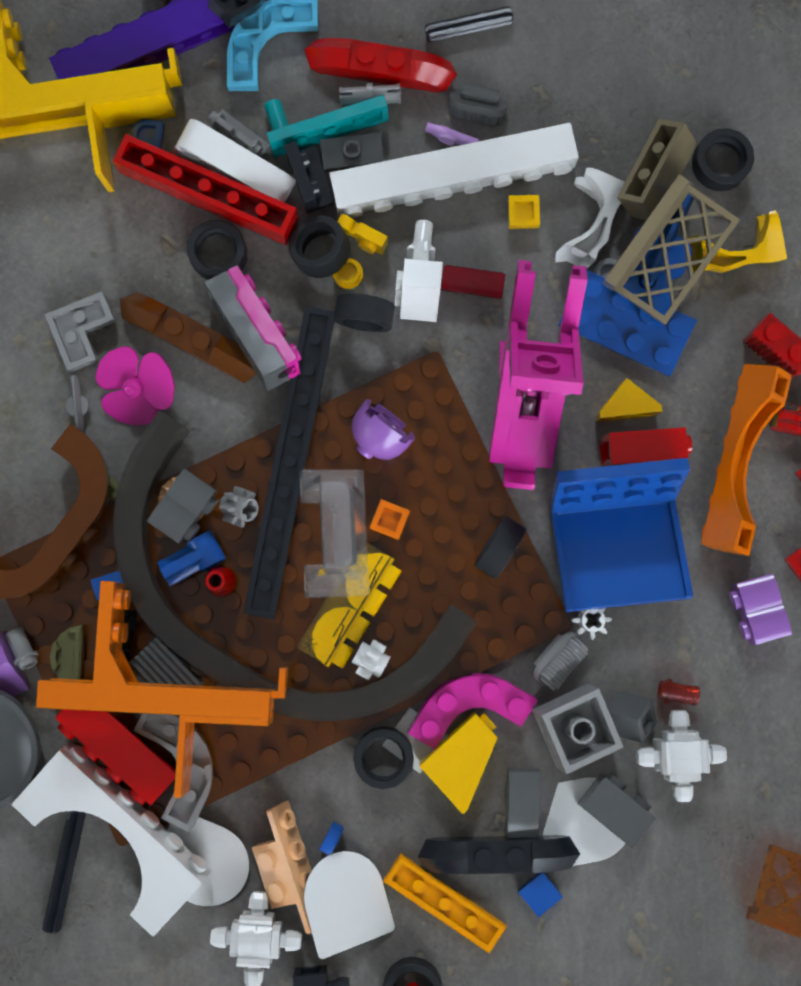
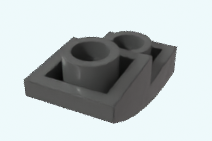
[504,768,540,838]

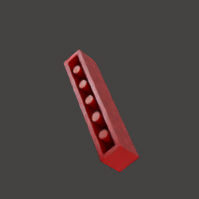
[112,133,299,246]

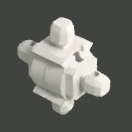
[636,710,727,802]
[210,891,302,986]

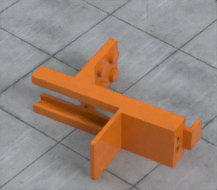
[36,581,288,798]

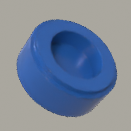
[319,821,344,855]

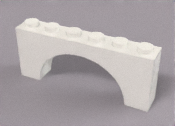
[11,741,211,937]

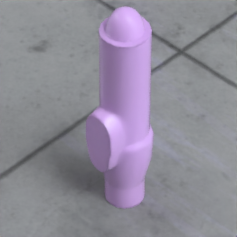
[425,122,479,146]

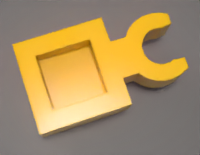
[337,213,388,255]

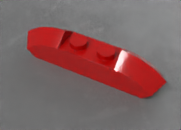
[304,38,457,93]

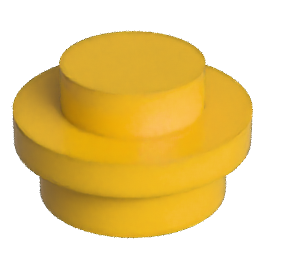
[333,258,363,289]

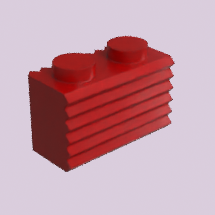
[743,312,801,379]

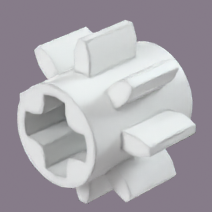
[571,608,612,640]
[351,639,390,680]

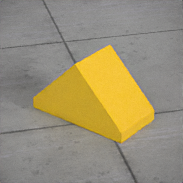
[595,378,663,422]

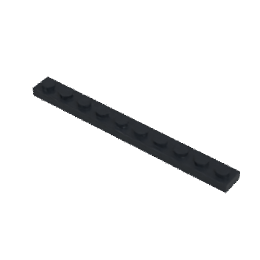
[243,306,335,619]

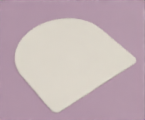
[542,777,625,866]
[168,817,249,906]
[304,851,395,959]

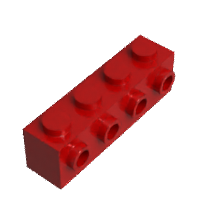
[55,709,176,806]

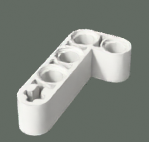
[172,119,296,203]

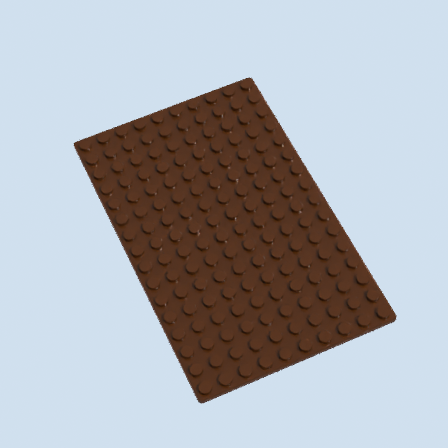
[0,352,571,846]

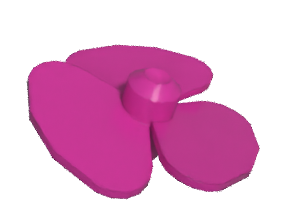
[95,346,175,426]

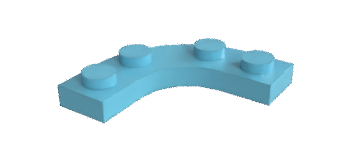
[227,0,318,91]

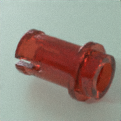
[657,678,700,706]

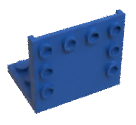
[549,458,693,612]

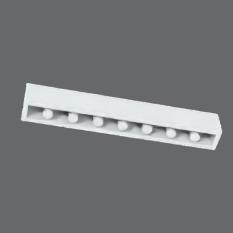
[329,123,579,218]

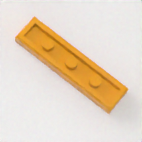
[383,853,507,954]

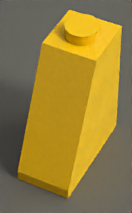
[419,712,498,814]

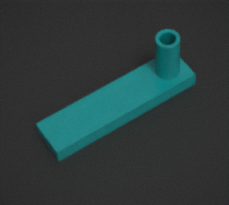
[264,95,389,158]

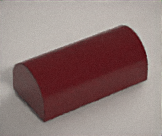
[440,265,506,299]

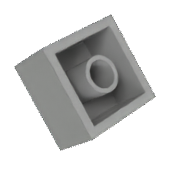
[532,684,623,774]

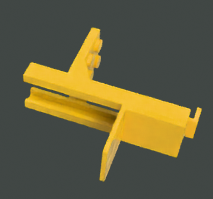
[0,1,182,192]

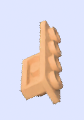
[251,801,312,934]

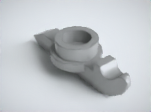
[66,375,89,433]

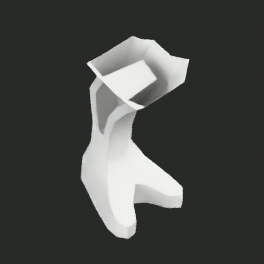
[555,168,625,268]

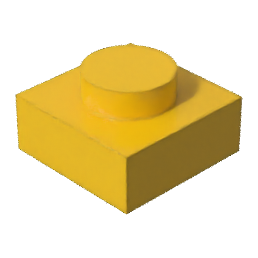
[508,195,540,229]

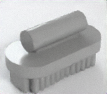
[533,632,589,691]

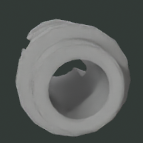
[4,627,39,670]

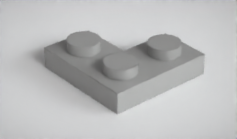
[45,291,116,373]

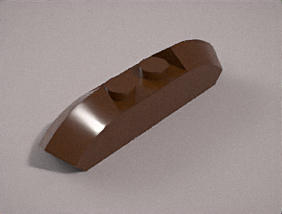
[120,292,256,383]

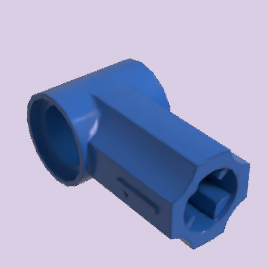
[157,531,226,586]

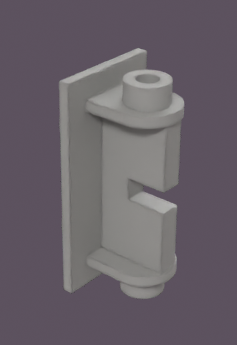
[207,109,270,157]

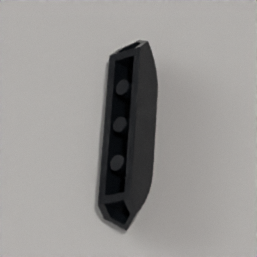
[418,835,580,874]

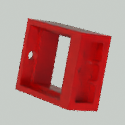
[599,427,692,467]

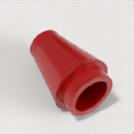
[204,565,236,597]

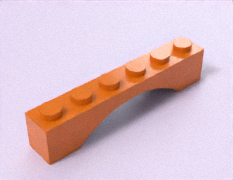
[701,364,792,556]

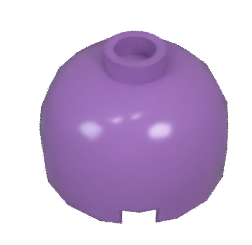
[351,399,415,460]

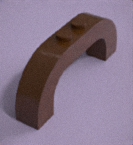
[0,423,110,599]

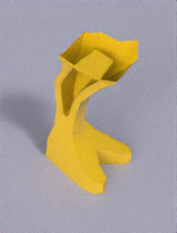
[688,210,787,273]

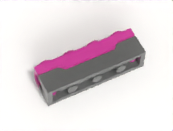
[204,266,301,391]

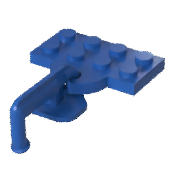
[557,194,697,377]

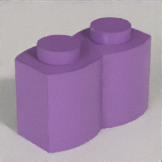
[729,573,792,645]

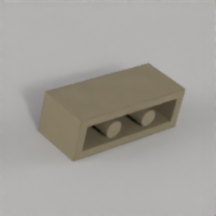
[617,119,697,220]

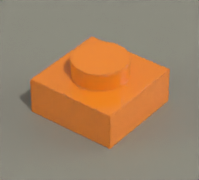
[369,499,410,540]

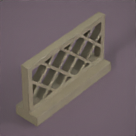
[602,174,740,325]

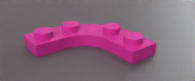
[407,673,538,749]

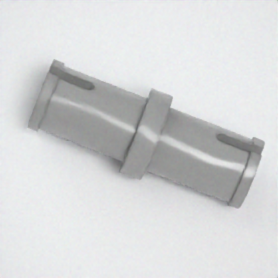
[339,83,402,107]

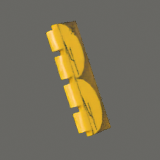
[297,540,402,668]

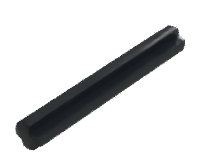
[42,811,86,934]

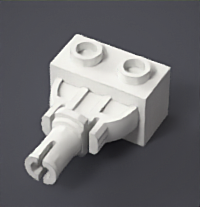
[395,220,443,322]

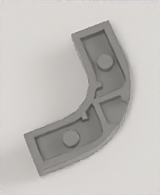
[133,713,213,833]

